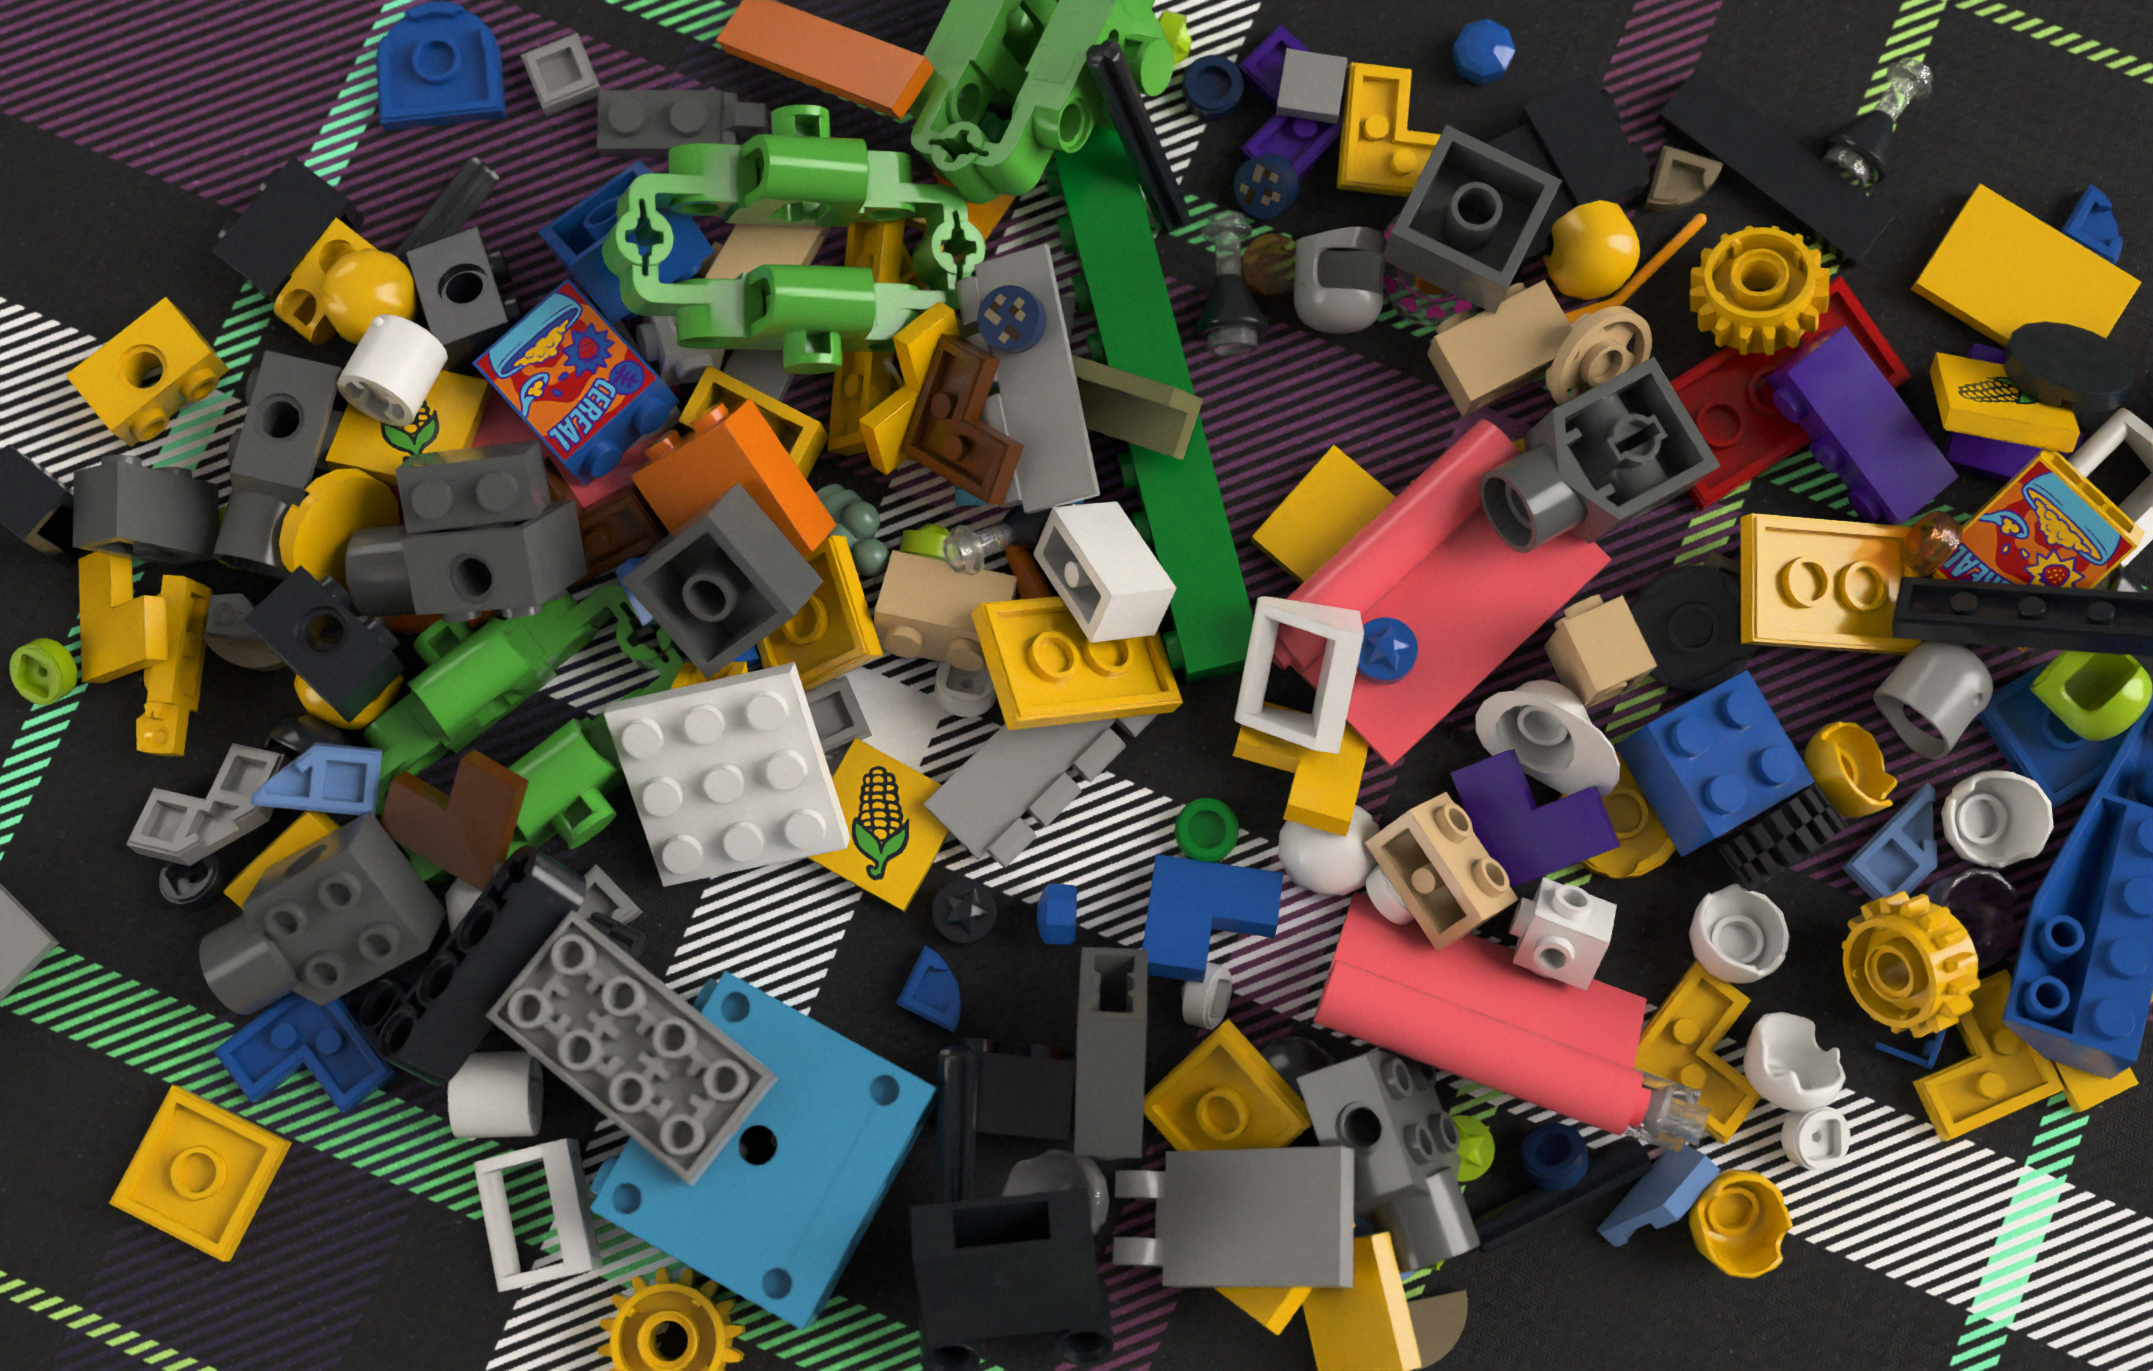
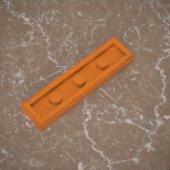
[716,0,935,120]

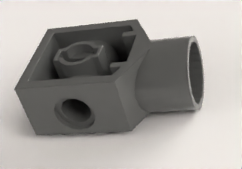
[213,350,348,580]
[1480,357,1720,553]
[345,499,587,623]
[199,811,447,1015]
[1297,1048,1480,1274]

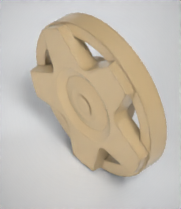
[1546,306,1652,406]

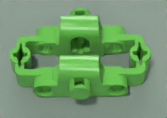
[909,0,1174,204]
[602,105,986,374]
[357,584,684,886]

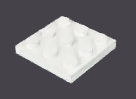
[604,662,851,887]

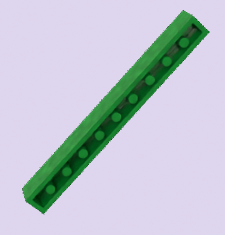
[1043,125,1254,685]

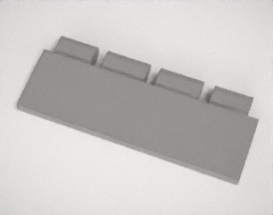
[955,243,1100,514]
[923,714,1158,868]

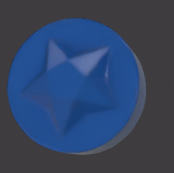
[1357,617,1418,685]

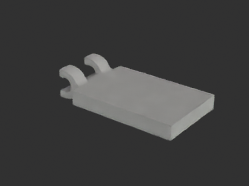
[1113,1146,1354,1288]

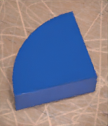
[2059,184,2123,265]
[896,946,962,1033]

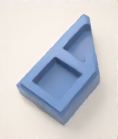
[250,743,382,817]
[1841,783,1937,900]
[1597,1139,1720,1247]

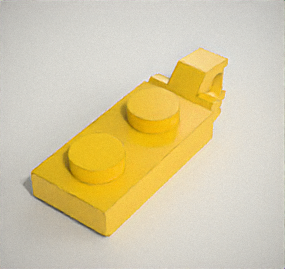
[136,575,213,756]

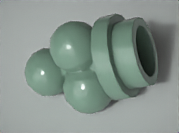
[816,484,890,577]

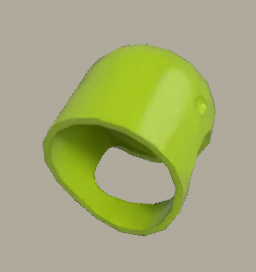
[2029,650,2153,741]

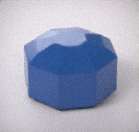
[1451,19,1516,86]
[1037,884,1077,947]

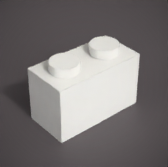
[1033,501,1176,643]

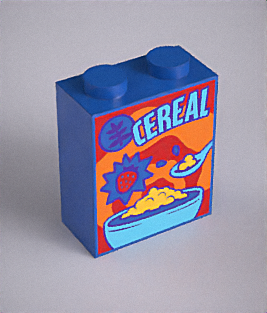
[472,278,680,487]

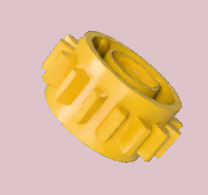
[1690,226,1830,356]
[1842,891,1980,1038]
[597,1266,746,1371]

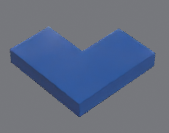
[1142,854,1283,983]
[213,991,399,1114]

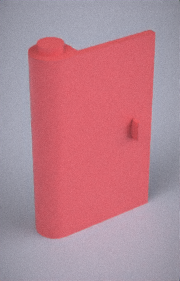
[1272,419,1612,768]
[1313,891,1651,1136]

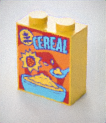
[1928,449,2145,653]

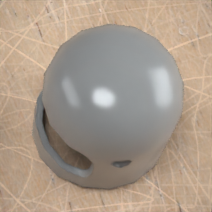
[1294,227,1386,334]
[1873,640,1993,760]

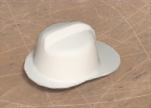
[1476,680,1620,797]

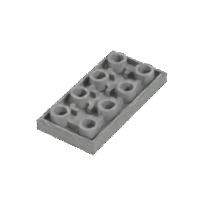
[486,910,780,1185]

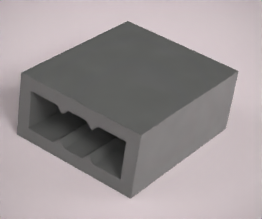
[1074,947,1148,1160]

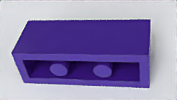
[1765,325,1959,525]

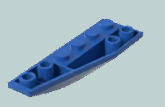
[2001,694,2153,1080]

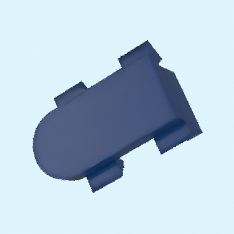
[1874,1028,1947,1070]

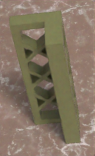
[956,318,1203,460]

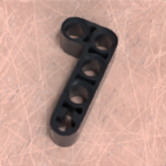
[359,845,587,1086]

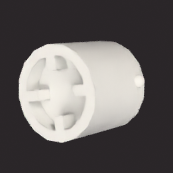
[336,314,448,427]
[448,1050,544,1141]

